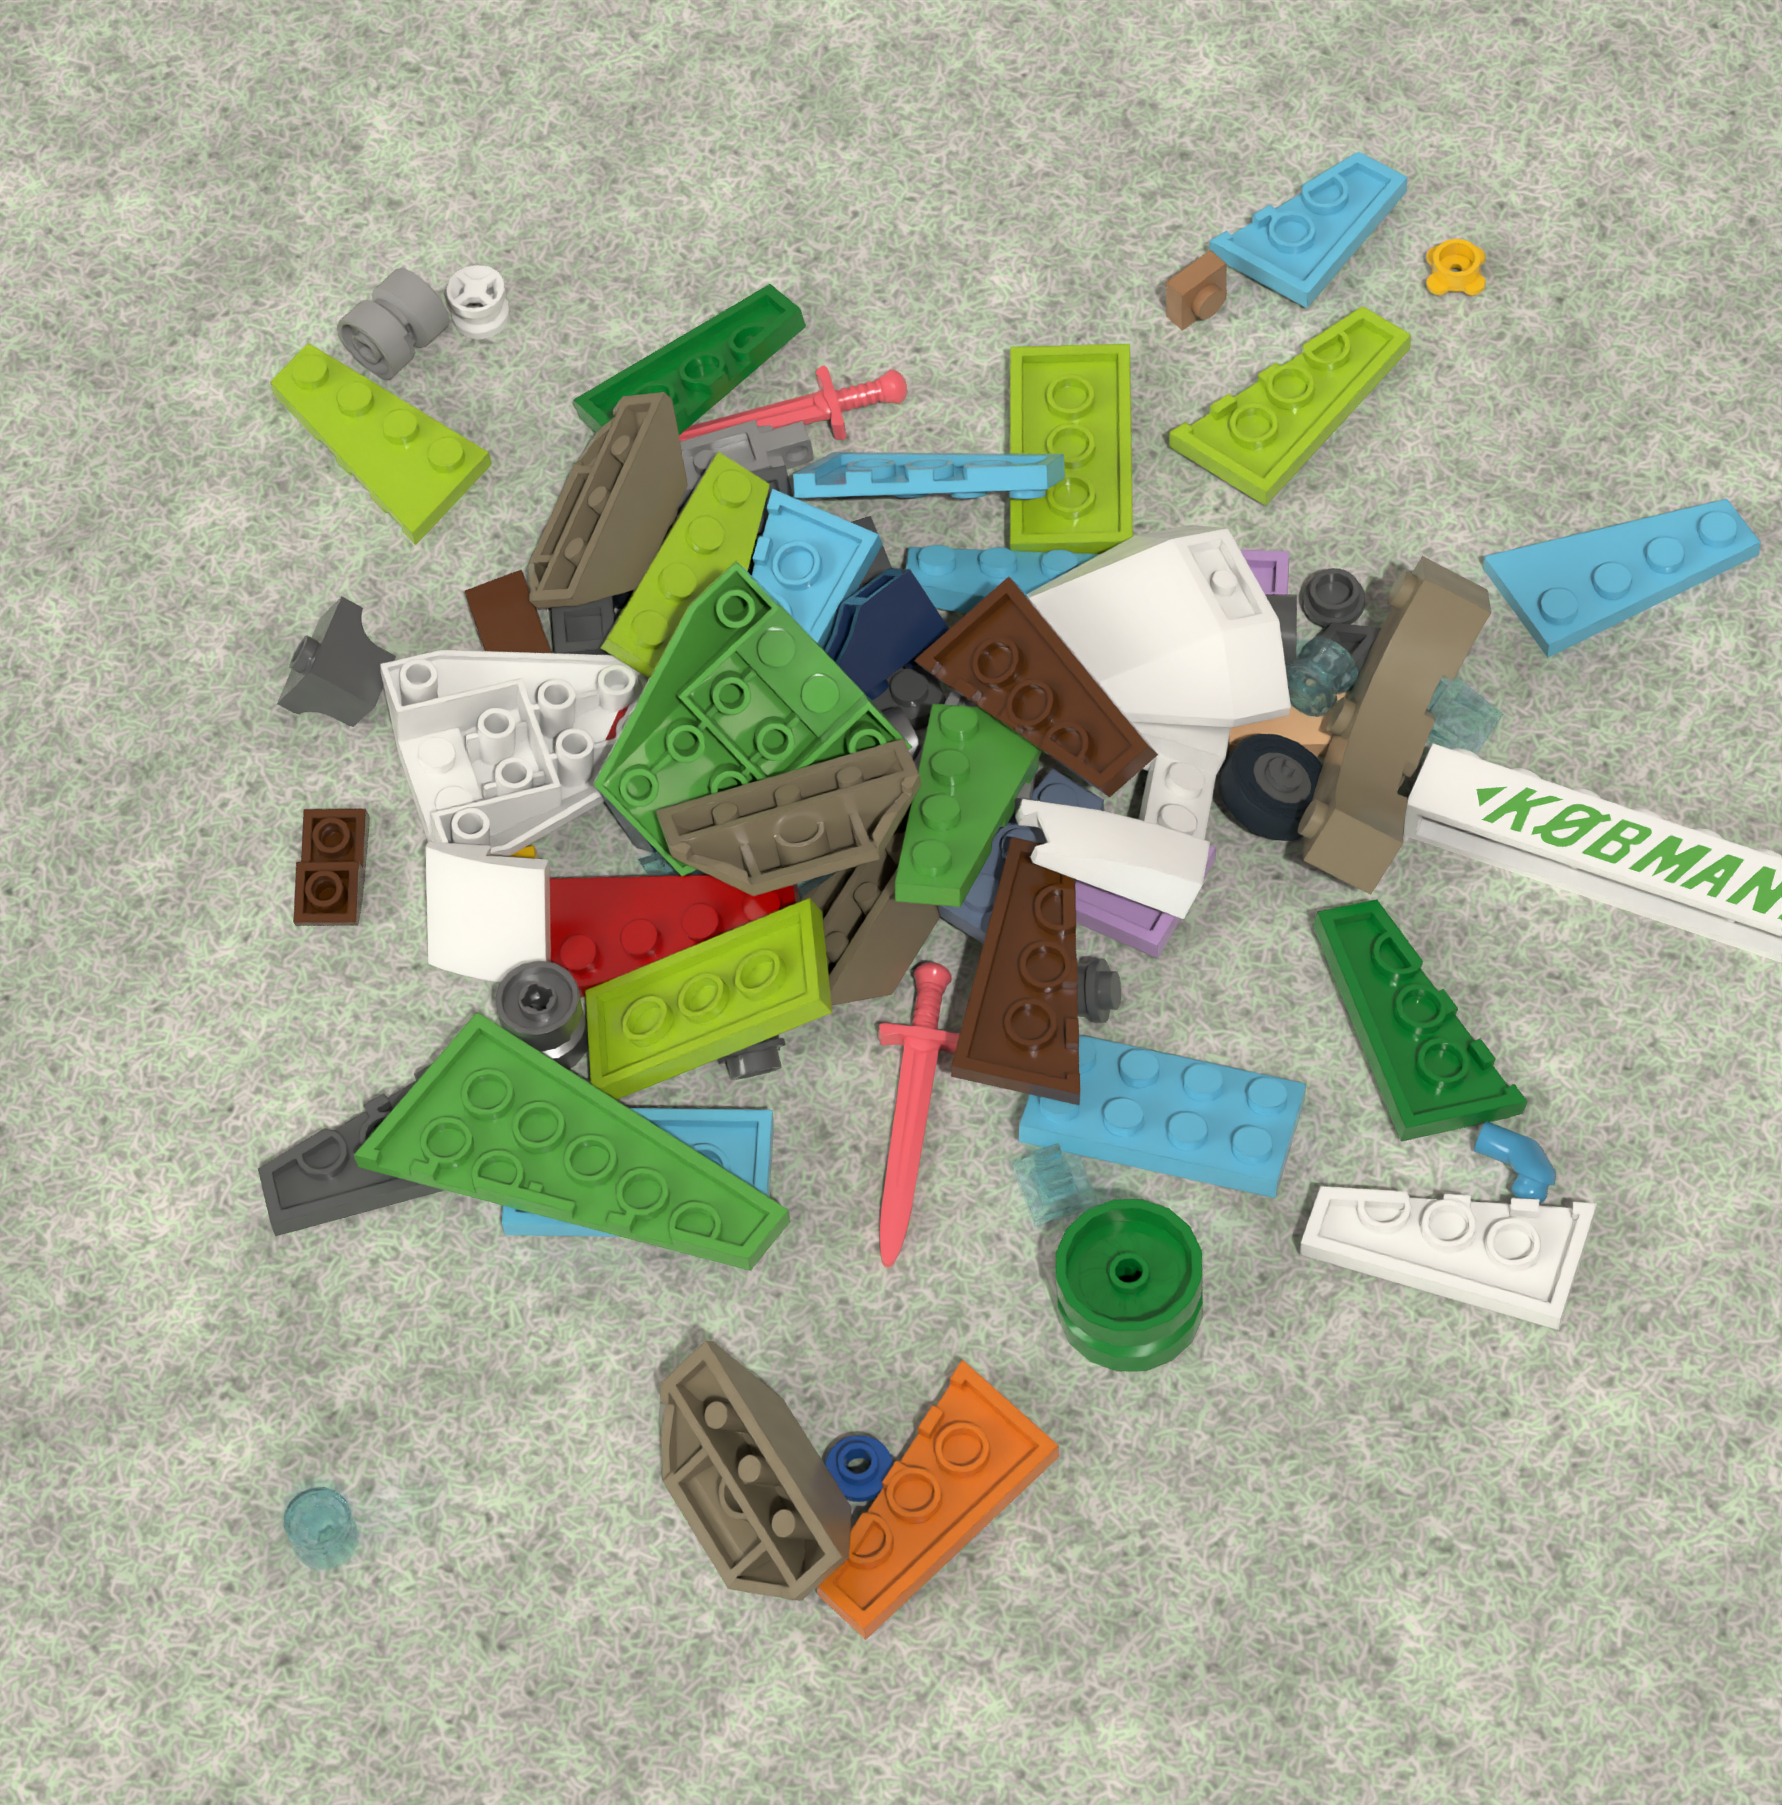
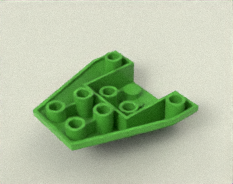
[593,561,912,876]

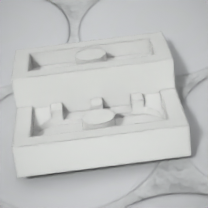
[425,842,551,983]

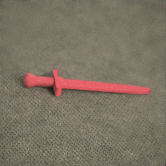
[679,366,907,441]
[878,962,960,1268]

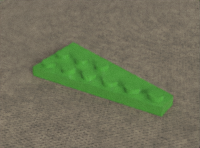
[354,1012,790,1271]

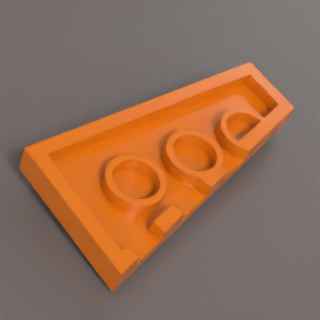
[816,1360,1060,1640]

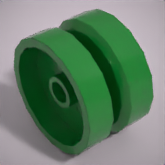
[1056,1199,1203,1372]

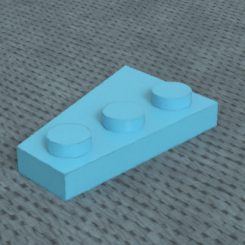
[1209,151,1407,308]

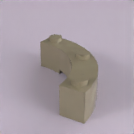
[1298,556,1491,895]

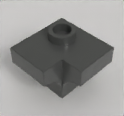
[277,596,396,727]

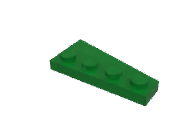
[573,284,806,435]
[1313,899,1528,1142]

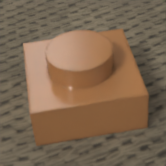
[1166,250,1227,331]

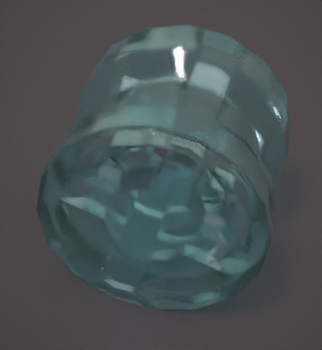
[1285,637,1358,717]
[284,1487,358,1570]

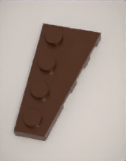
[914,576,1158,797]
[951,837,1080,1105]

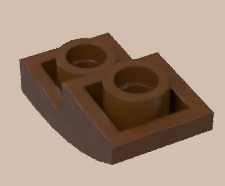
[464,569,552,653]
[293,809,370,926]

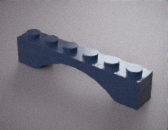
[595,568,949,853]

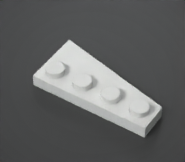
[1300,1186,1597,1330]

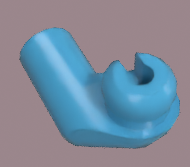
[1474,1121,1556,1204]

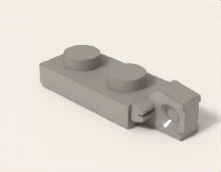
[678,420,814,508]

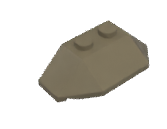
[528,392,688,608]
[656,739,921,896]
[800,802,940,1006]
[660,1340,852,1601]

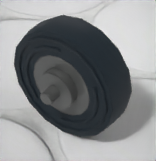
[1219,734,1322,841]

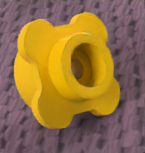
[1426,239,1486,296]

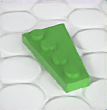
[895,704,1043,907]

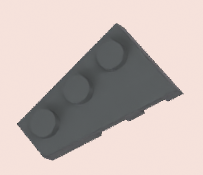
[258,1063,445,1236]

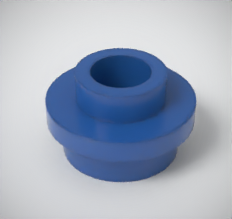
[825,1435,893,1502]

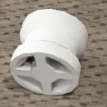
[446,265,510,339]

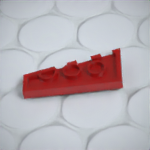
[550,875,800,998]

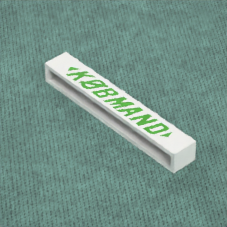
[1404,743,1782,963]

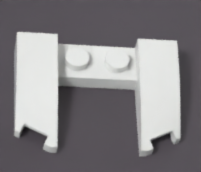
[1015,722,1231,919]

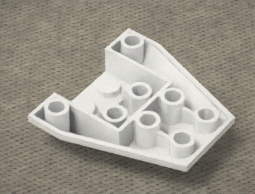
[1026,525,1291,728]
[380,650,647,857]

